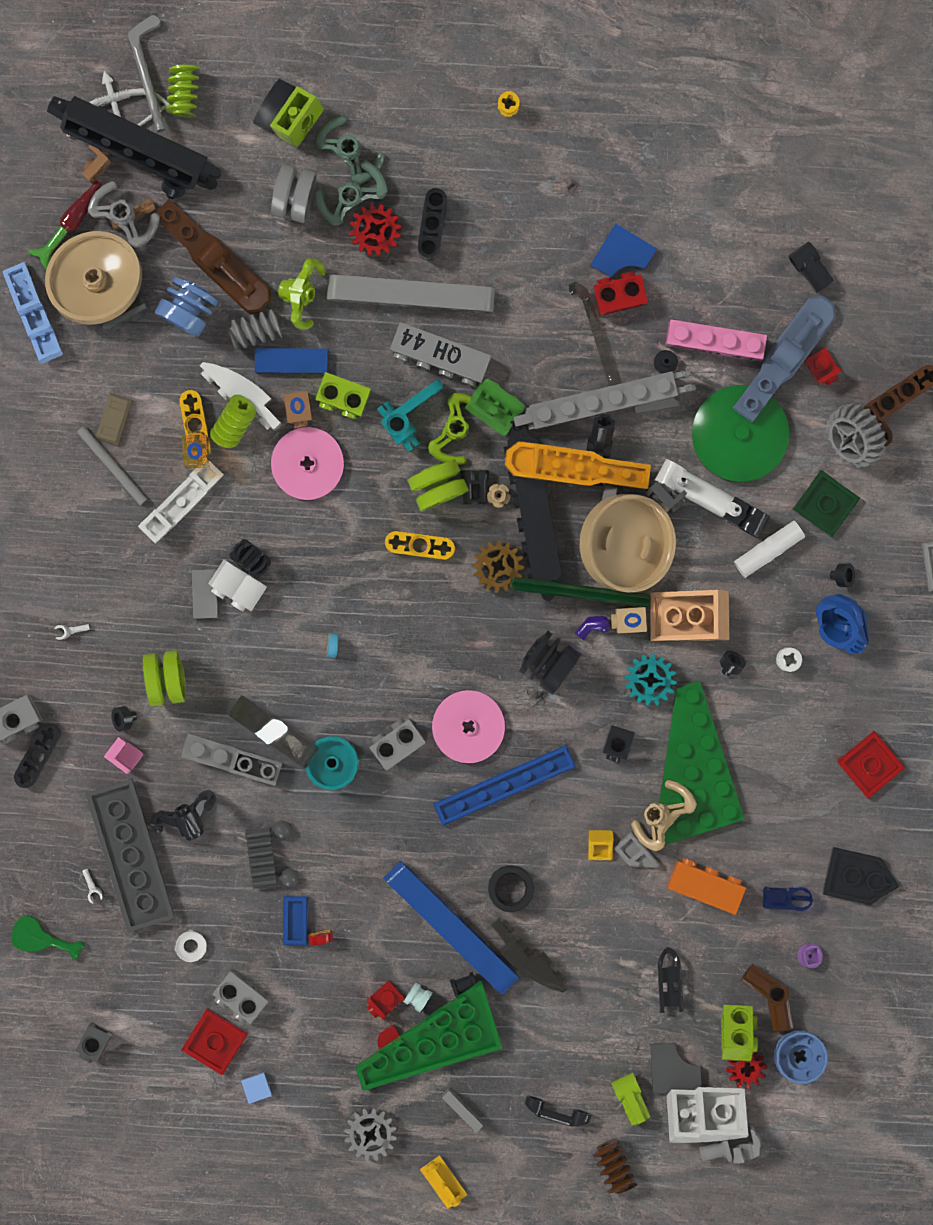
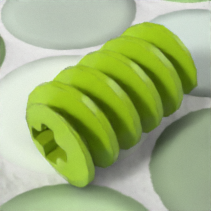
[166,64,200,118]
[210,394,257,448]

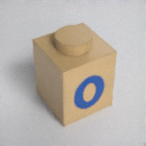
[611,607,647,633]

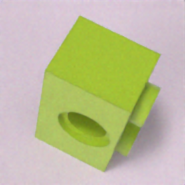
[270,86,324,148]

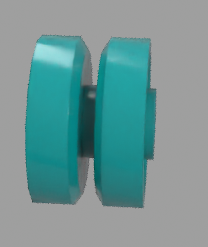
[305,735,359,790]

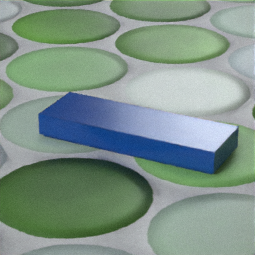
[255,348,328,374]

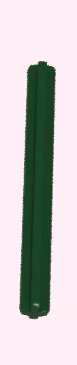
[510,577,651,608]

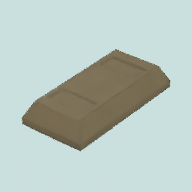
[95,392,133,446]

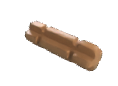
[110,199,156,231]

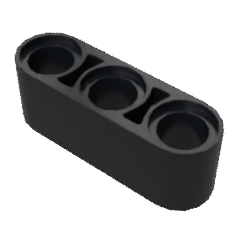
[418,188,447,261]

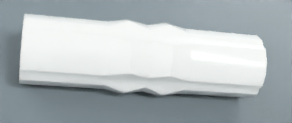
[733,521,805,578]

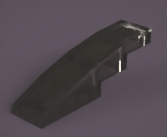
[228,695,319,768]

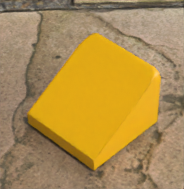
[588,830,613,860]

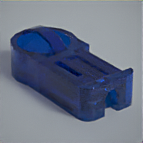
[763,886,813,911]

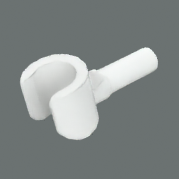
[54,624,90,640]
[82,869,103,904]

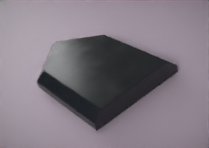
[823,847,899,905]

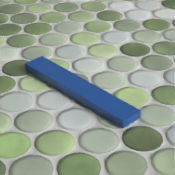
[433,745,576,826]

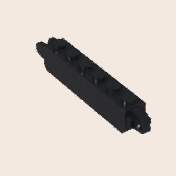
[47,96,221,190]
[503,421,562,601]

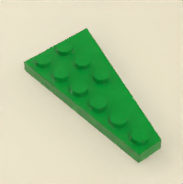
[356,980,503,1091]

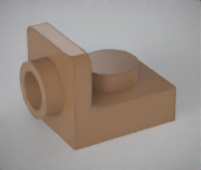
[82,145,112,184]

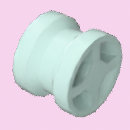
[403,982,432,1013]

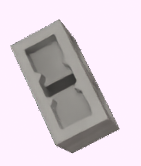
[369,718,426,771]
[212,969,270,1025]

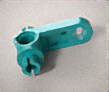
[377,379,444,453]

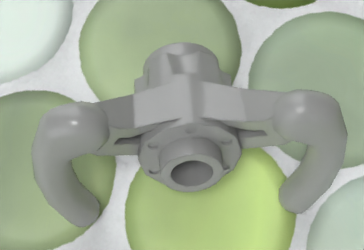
[88,181,160,248]

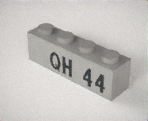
[390,322,491,387]

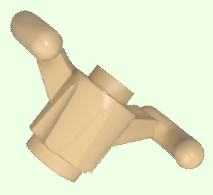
[631,780,697,851]

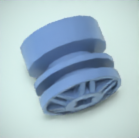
[154,276,219,338]
[774,1030,828,1084]

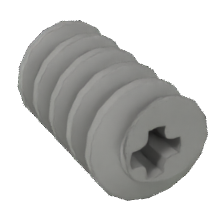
[229,309,282,351]

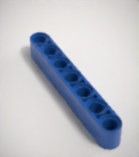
[383,860,520,995]

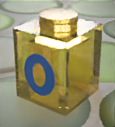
[182,431,210,469]

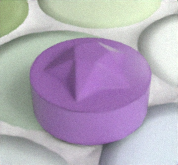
[797,944,823,968]

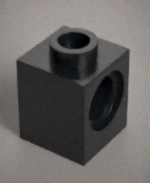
[602,725,635,763]

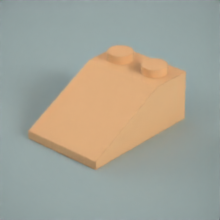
[650,590,729,641]

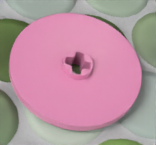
[271,427,344,500]
[432,690,505,763]

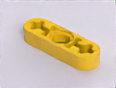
[179,390,211,460]
[385,531,455,560]

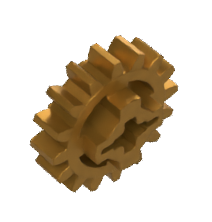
[472,540,524,593]

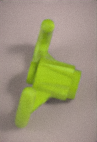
[278,258,327,330]
[428,393,472,465]

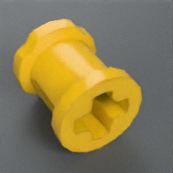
[498,91,520,117]

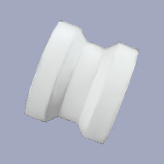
[776,648,802,672]

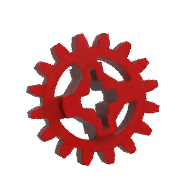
[349,204,402,257]

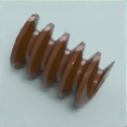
[592,1139,637,1194]

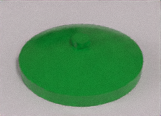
[692,385,789,482]

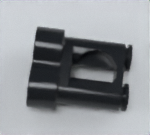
[460,470,489,504]

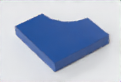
[590,223,657,278]

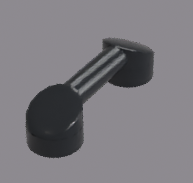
[525,1096,592,1127]

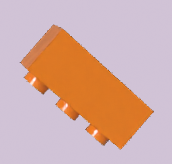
[666,858,746,915]

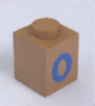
[283,391,313,428]

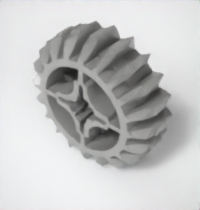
[825,403,887,468]

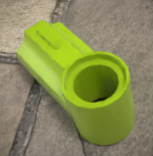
[611,1073,651,1125]

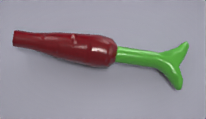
[28,180,103,270]

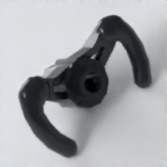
[149,790,217,841]

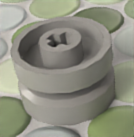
[271,163,317,224]

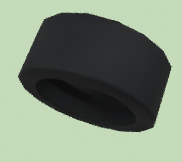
[488,865,534,912]

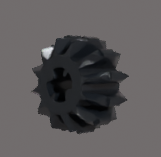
[229,539,271,579]

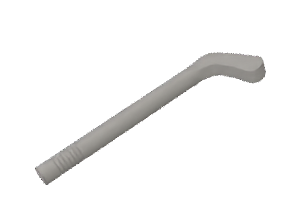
[128,15,166,133]

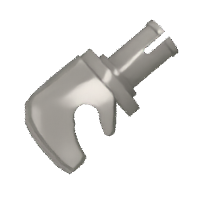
[699,1124,762,1164]

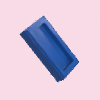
[283,896,308,945]

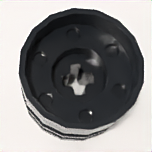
[519,630,582,695]

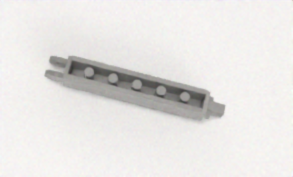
[513,370,696,430]

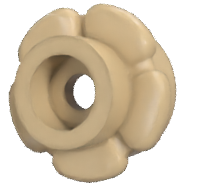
[487,484,511,508]

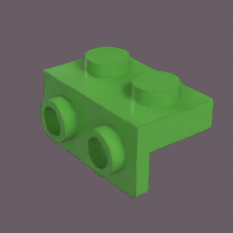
[465,379,526,436]

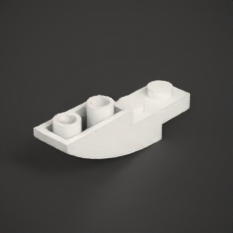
[200,362,282,431]

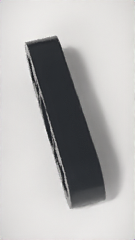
[14,723,61,788]

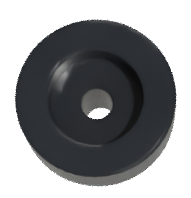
[161,179,186,199]
[653,350,678,374]
[830,563,855,587]
[720,651,746,676]
[111,706,137,732]

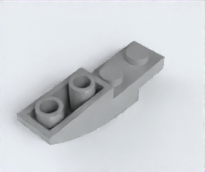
[181,733,282,786]

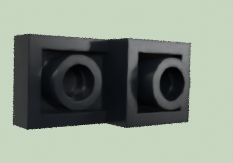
[253,79,296,134]

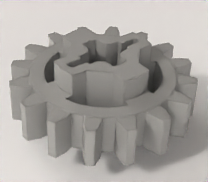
[344,1107,397,1161]

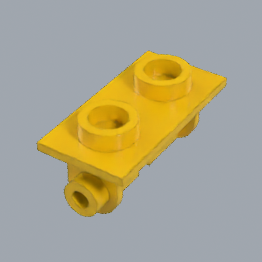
[420,1155,467,1209]

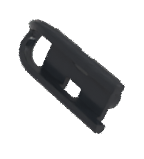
[658,947,684,1013]

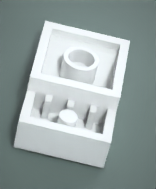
[667,1087,748,1143]

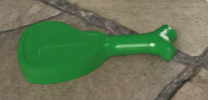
[11,915,85,961]

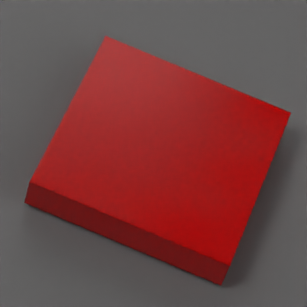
[836,731,905,799]
[181,1008,248,1075]

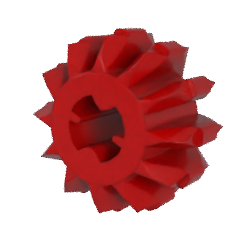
[726,1052,768,1089]

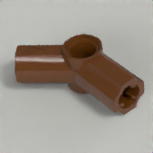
[741,963,794,1032]

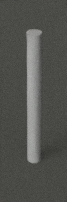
[77,426,147,506]

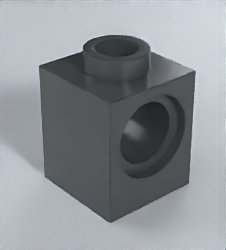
[76,1022,113,1063]

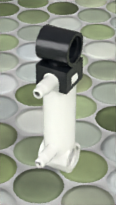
[654,459,770,538]

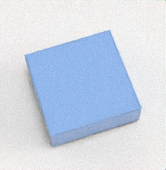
[241,1072,272,1104]

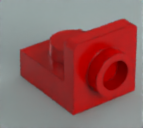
[804,347,842,386]
[366,980,405,1020]

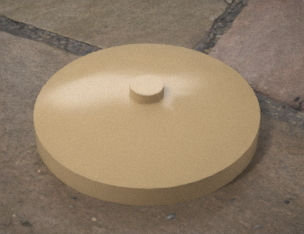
[45,231,142,325]

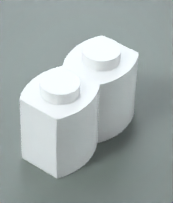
[208,559,267,612]

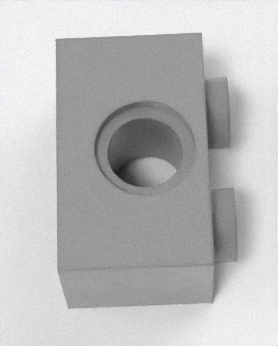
[0,694,43,744]

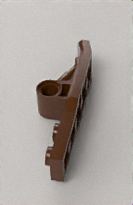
[156,199,271,313]

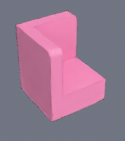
[104,736,144,774]

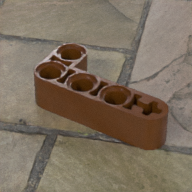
[863,365,933,447]

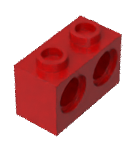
[593,272,648,316]

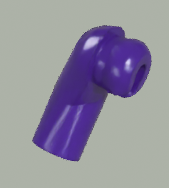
[575,616,611,641]

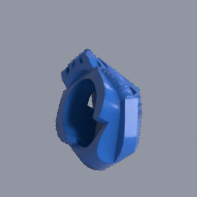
[816,594,869,654]

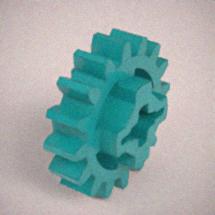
[624,654,677,706]

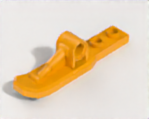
[505,442,651,489]

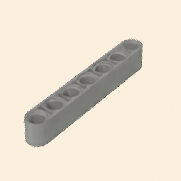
[327,275,495,313]

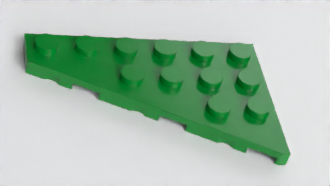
[659,681,745,845]

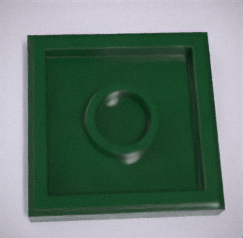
[792,470,860,538]

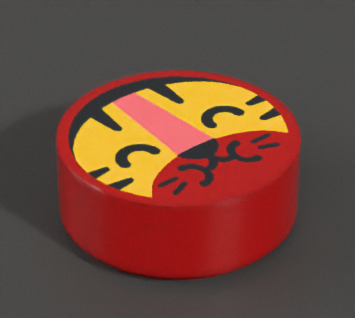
[308,930,334,945]

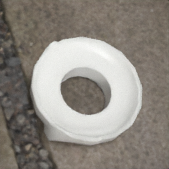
[174,930,207,962]

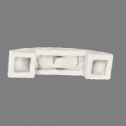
[138,458,224,544]

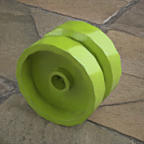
[407,459,469,512]
[143,650,186,707]

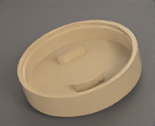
[580,494,676,592]

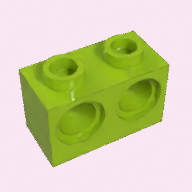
[315,372,372,420]
[721,1005,758,1061]

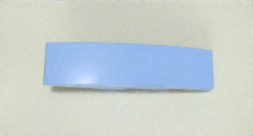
[2,262,63,364]

